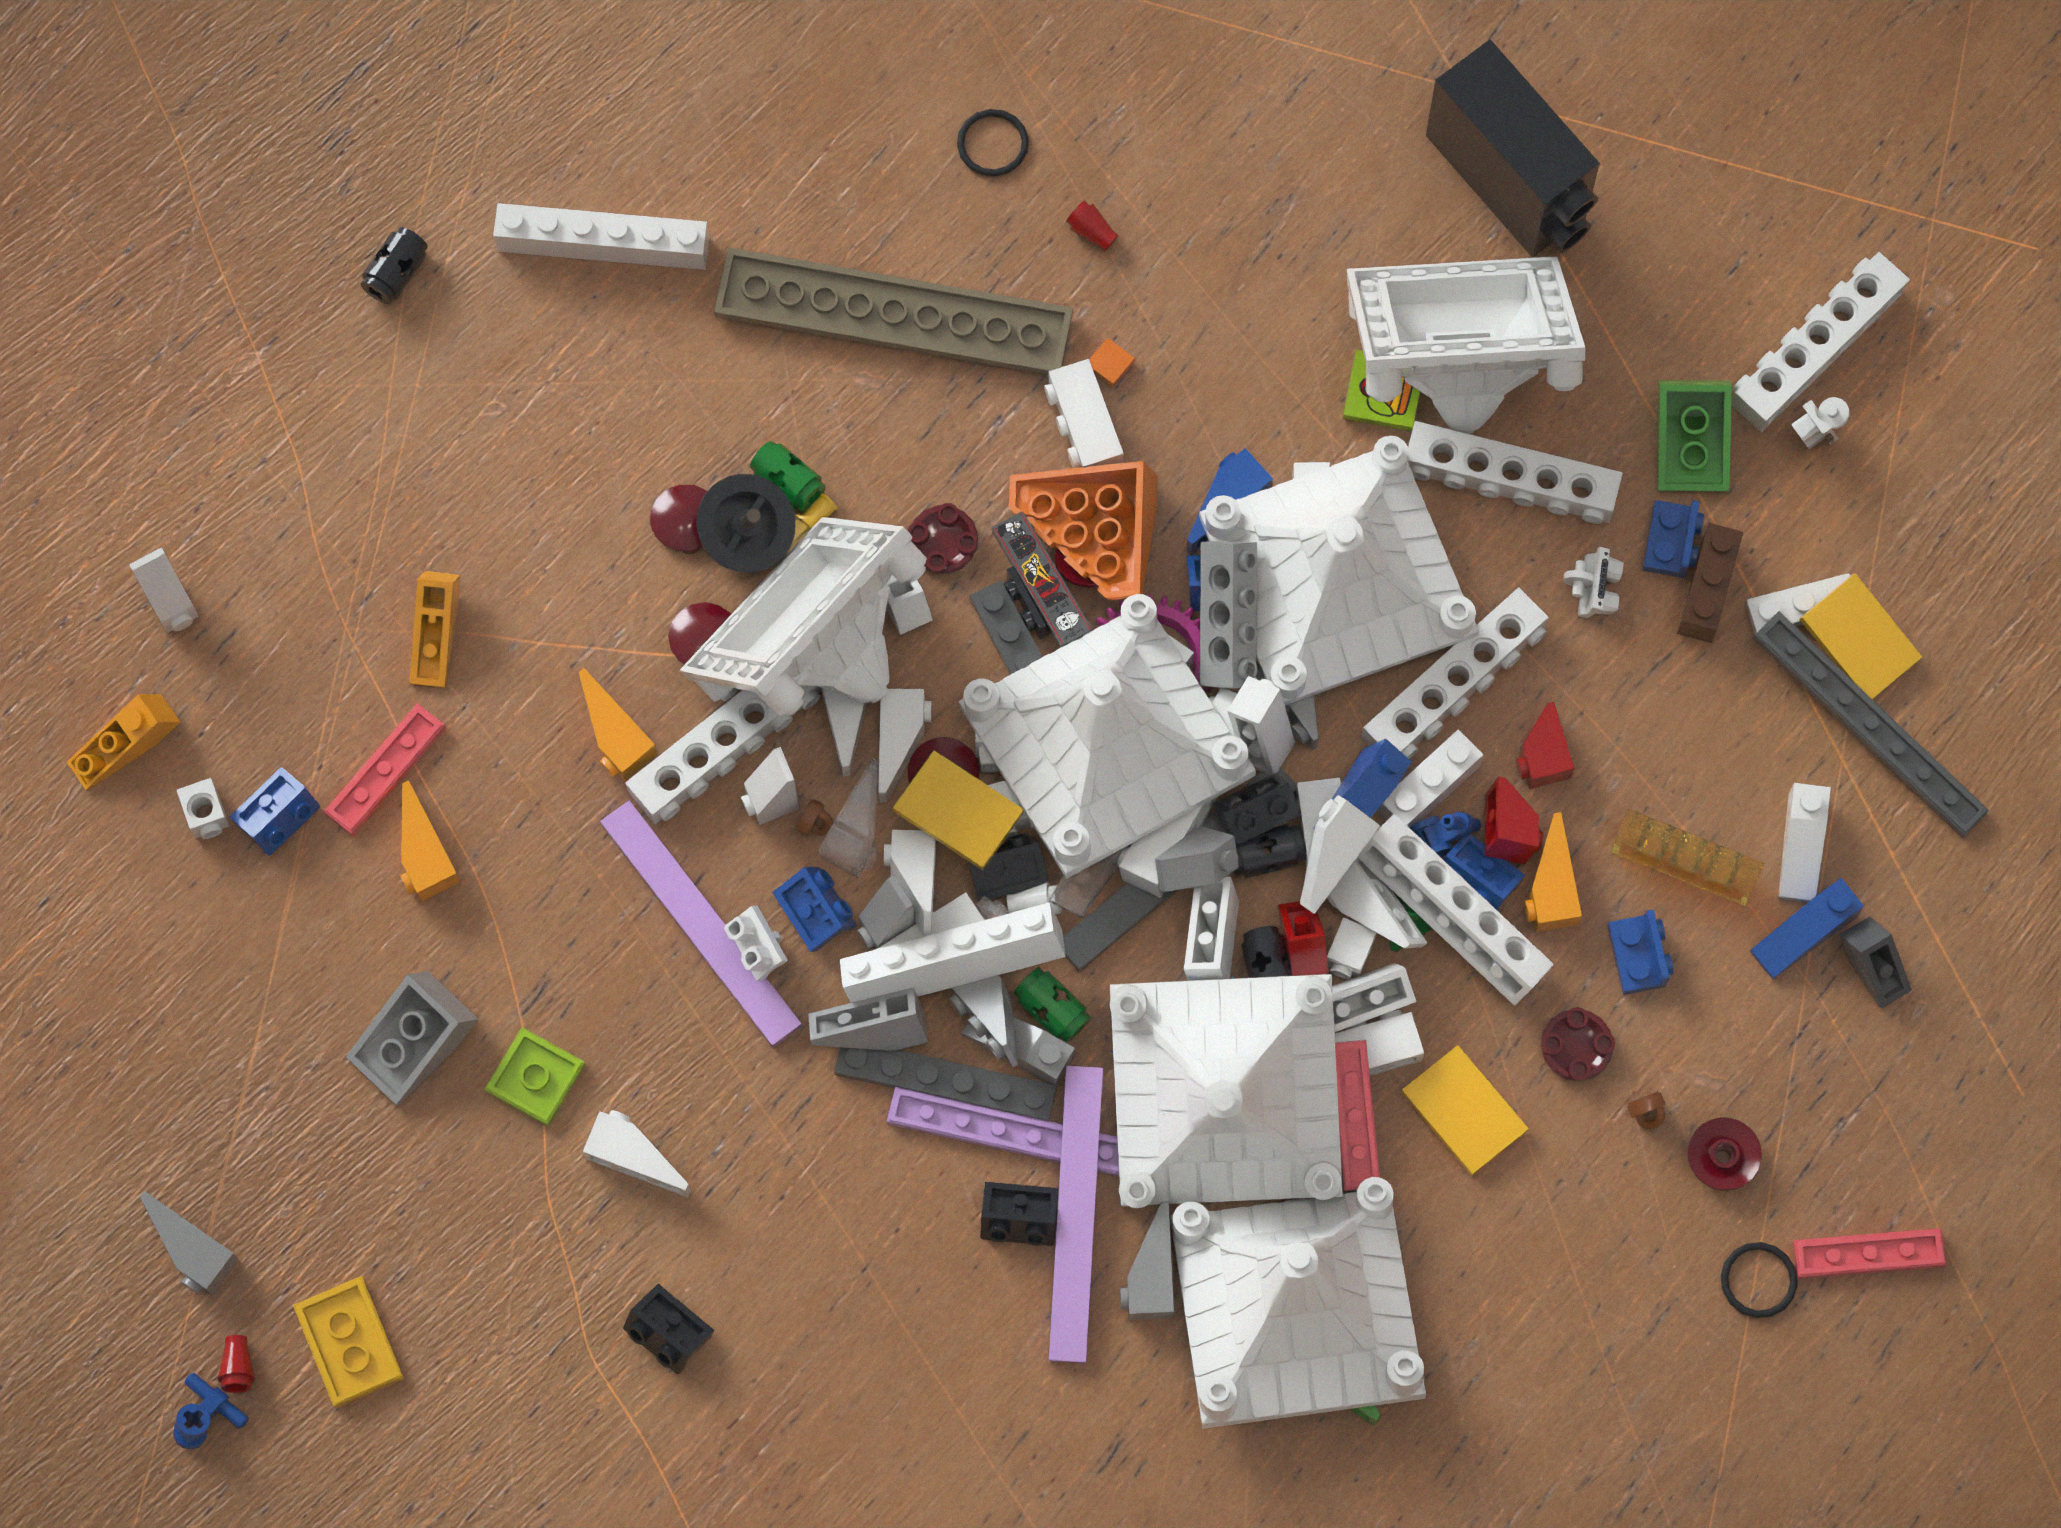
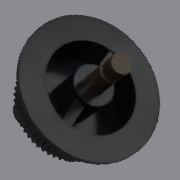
[696,474,796,573]

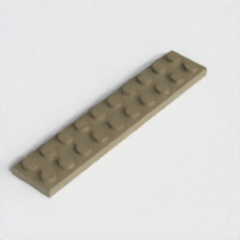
[714,247,1073,375]

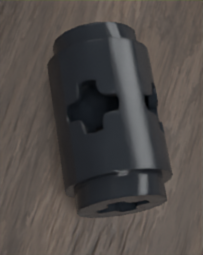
[360,227,428,304]
[1233,824,1306,879]
[1241,926,1292,978]

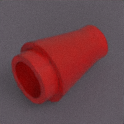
[1066,200,1119,251]
[218,1335,255,1393]

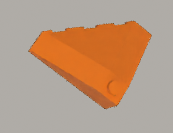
[1009,461,1158,601]

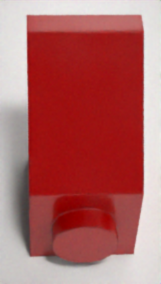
[1516,702,1574,789]
[1485,776,1543,864]
[1278,901,1328,976]

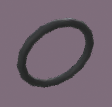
[957,109,1029,176]
[1721,1242,1798,1318]

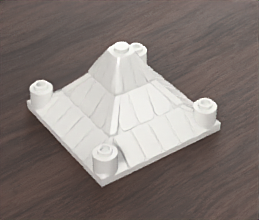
[1347,256,1585,434]
[1199,436,1479,705]
[679,517,927,716]
[959,594,1256,879]
[1110,974,1343,1208]
[1170,1177,1426,1429]

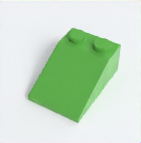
[1657,380,1732,491]

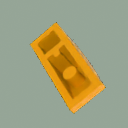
[409,571,460,688]
[579,668,657,782]
[400,780,460,902]
[1524,812,1582,932]

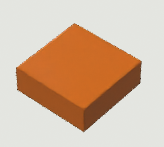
[1089,338,1135,388]

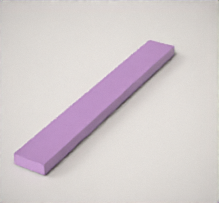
[600,800,802,1048]
[1049,1066,1103,1364]
[887,1087,1120,1177]

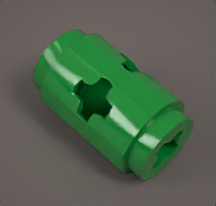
[750,441,826,512]
[1014,967,1091,1043]

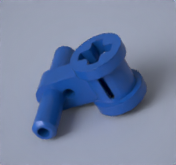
[1410,812,1481,858]
[173,1373,249,1449]

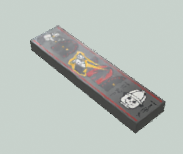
[991,511,1093,648]

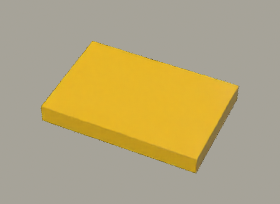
[1799,573,1922,699]
[893,751,1024,870]
[1401,1045,1529,1177]
[293,1276,404,1409]

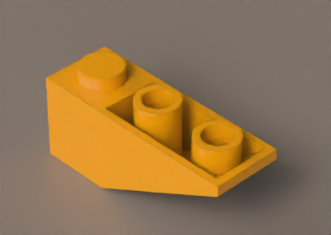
[66,694,180,790]

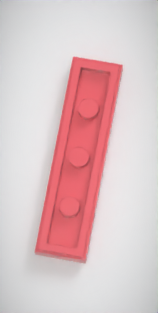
[324,703,446,836]
[1335,1039,1380,1191]
[1792,1228,1946,1279]

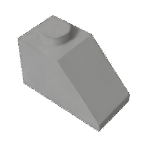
[1155,826,1239,892]

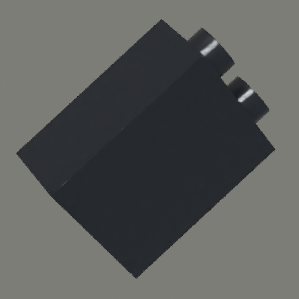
[1426,39,1600,258]

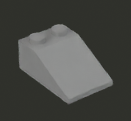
[346,971,478,1105]

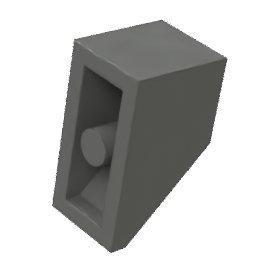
[1839,917,1912,1008]

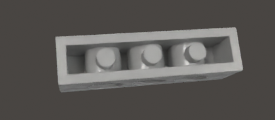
[1200,541,1258,688]

